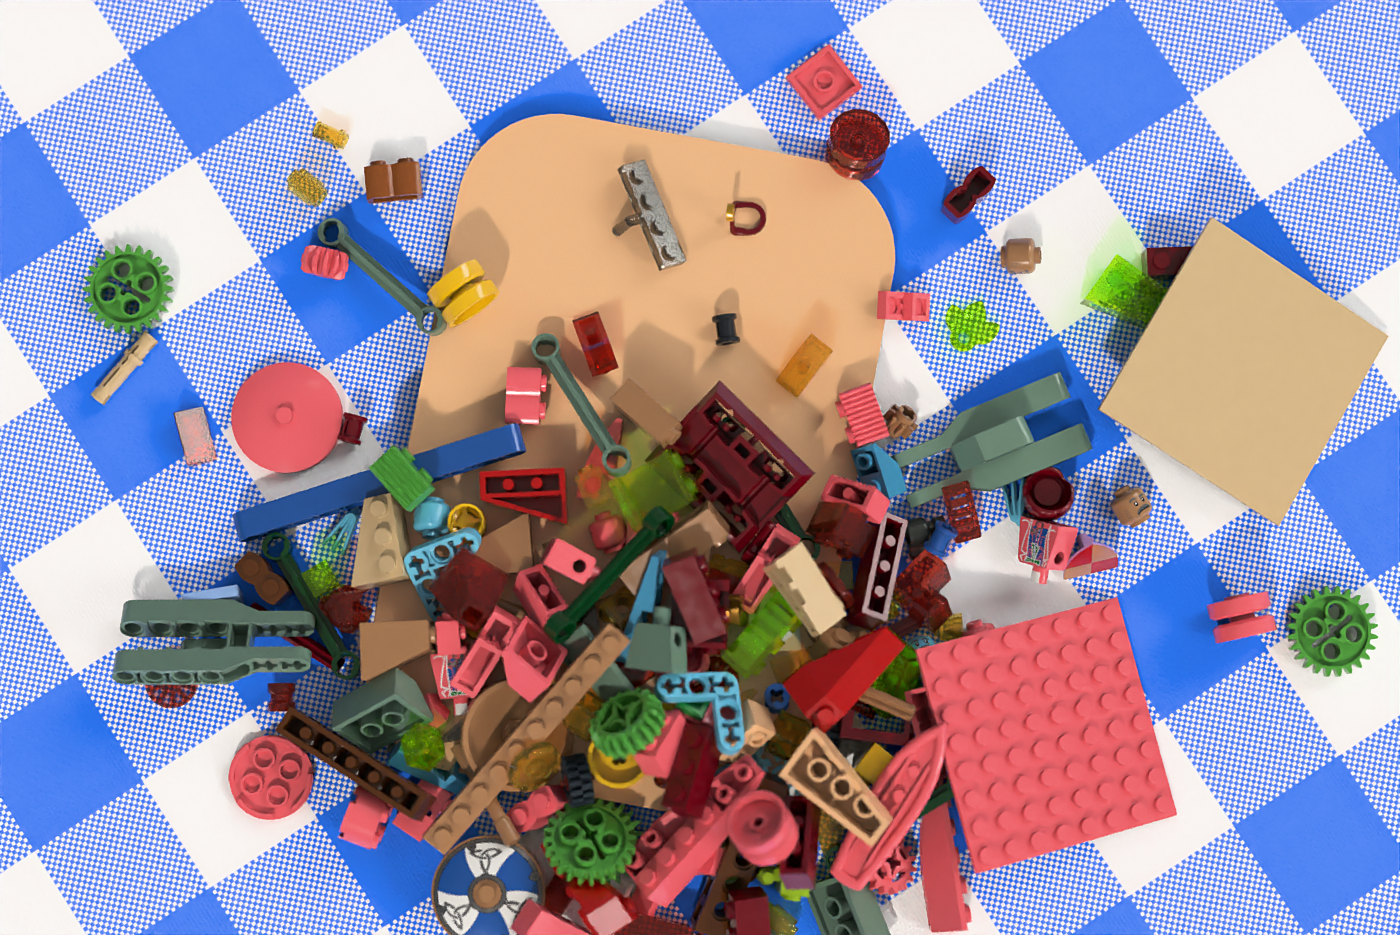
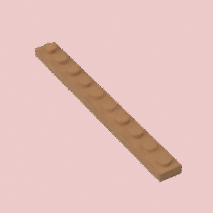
[422,621,631,855]

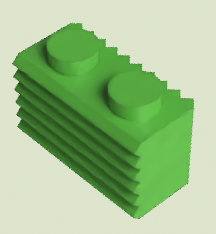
[369,445,436,512]

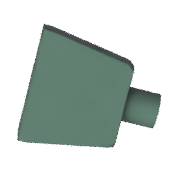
[625,607,687,674]

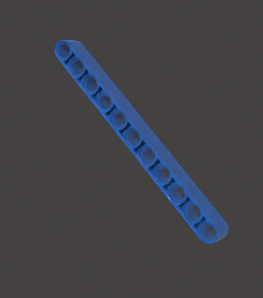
[232,424,526,542]

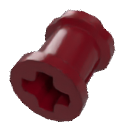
[337,412,368,446]

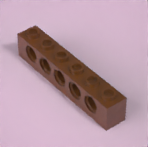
[275,706,437,822]
[690,770,790,935]

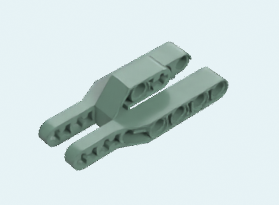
[891,372,1093,509]
[112,599,315,685]

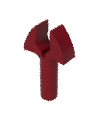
[740,521,777,565]

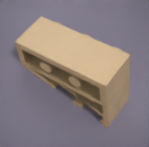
[762,542,846,637]

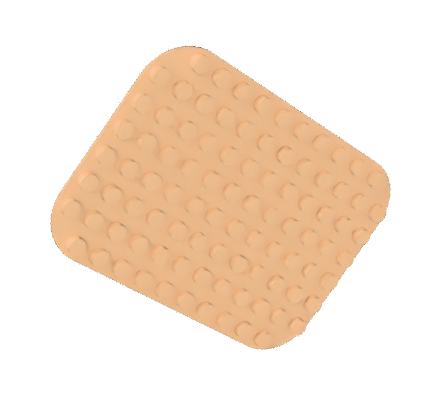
[366,114,895,812]

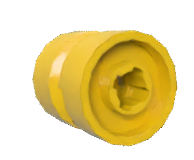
[448,504,487,542]

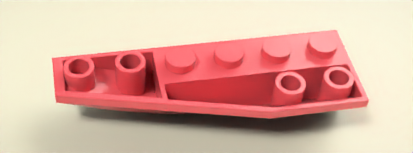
[625,754,765,907]
[919,762,972,933]

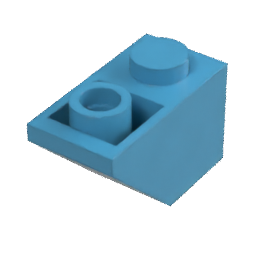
[851,443,907,498]

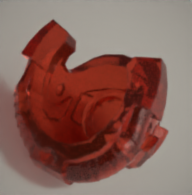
[319,585,373,633]

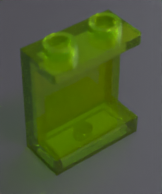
[607,449,698,533]

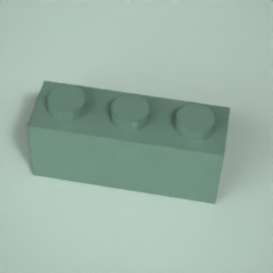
[561,624,636,708]
[331,667,434,754]
[807,875,891,935]

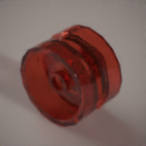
[825,109,890,181]

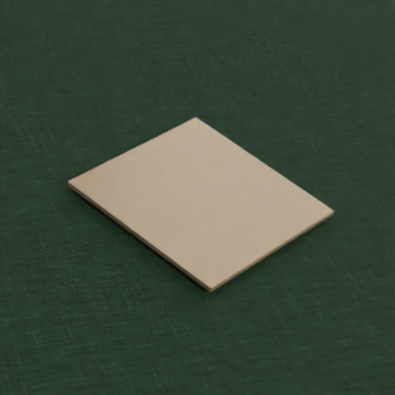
[1098,217,1389,526]

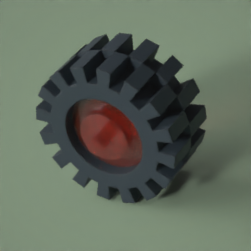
[560,753,595,808]

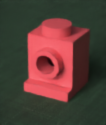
[435,611,469,656]

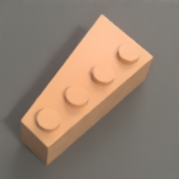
[779,727,893,847]

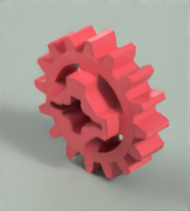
[869,838,917,895]

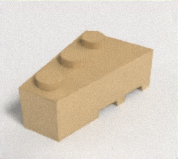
[351,493,411,590]

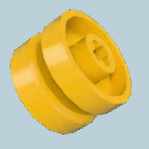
[427,259,500,328]
[588,741,645,788]

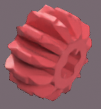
[300,245,349,280]

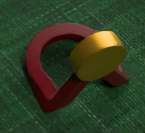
[726,201,766,236]

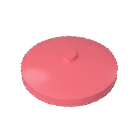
[231,362,344,473]

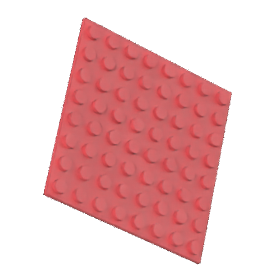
[915,597,1177,874]

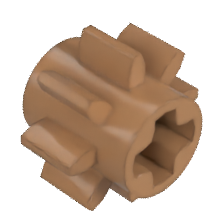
[883,404,918,439]

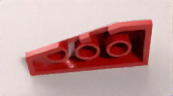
[782,626,905,733]
[540,843,639,935]

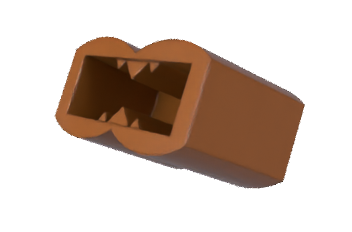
[364,158,424,204]

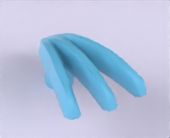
[1002,477,1026,527]
[323,507,362,556]

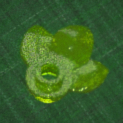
[945,301,1000,352]

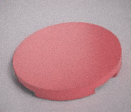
[228,735,314,820]

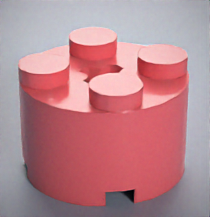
[338,785,394,850]

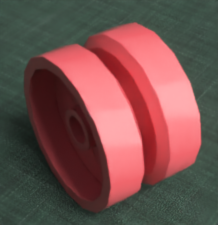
[1206,591,1277,643]
[726,790,799,866]

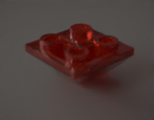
[429,547,509,632]

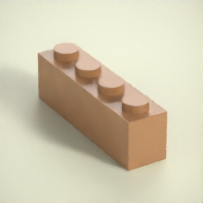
[619,500,729,598]

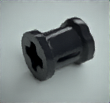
[712,313,740,346]

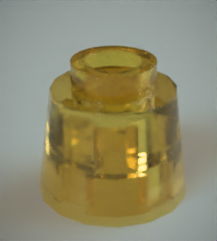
[934,612,963,641]

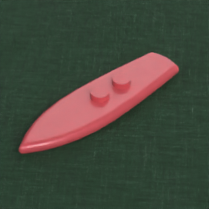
[830,722,947,891]

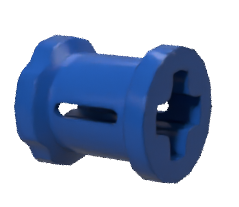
[923,520,958,558]
[764,683,790,714]

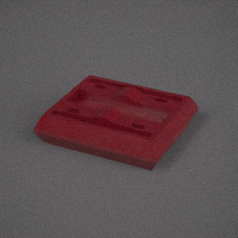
[645,380,815,553]

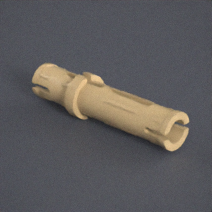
[90,331,158,405]

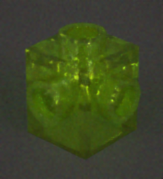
[400,722,446,772]

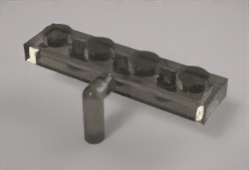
[612,159,687,271]

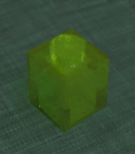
[301,559,344,599]

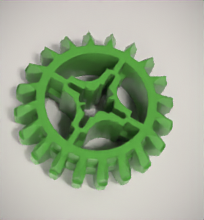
[589,687,666,759]

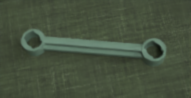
[318,218,447,336]
[531,333,632,477]

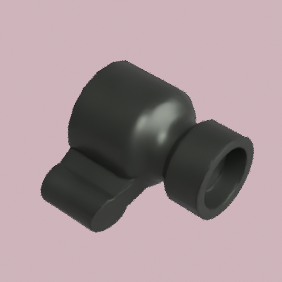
[905,515,946,561]

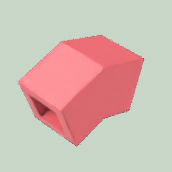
[423,693,451,730]

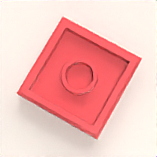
[785,44,863,121]

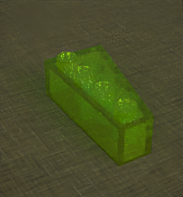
[1080,254,1168,329]
[721,591,802,680]

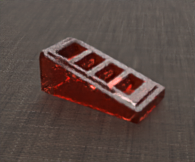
[941,480,982,544]

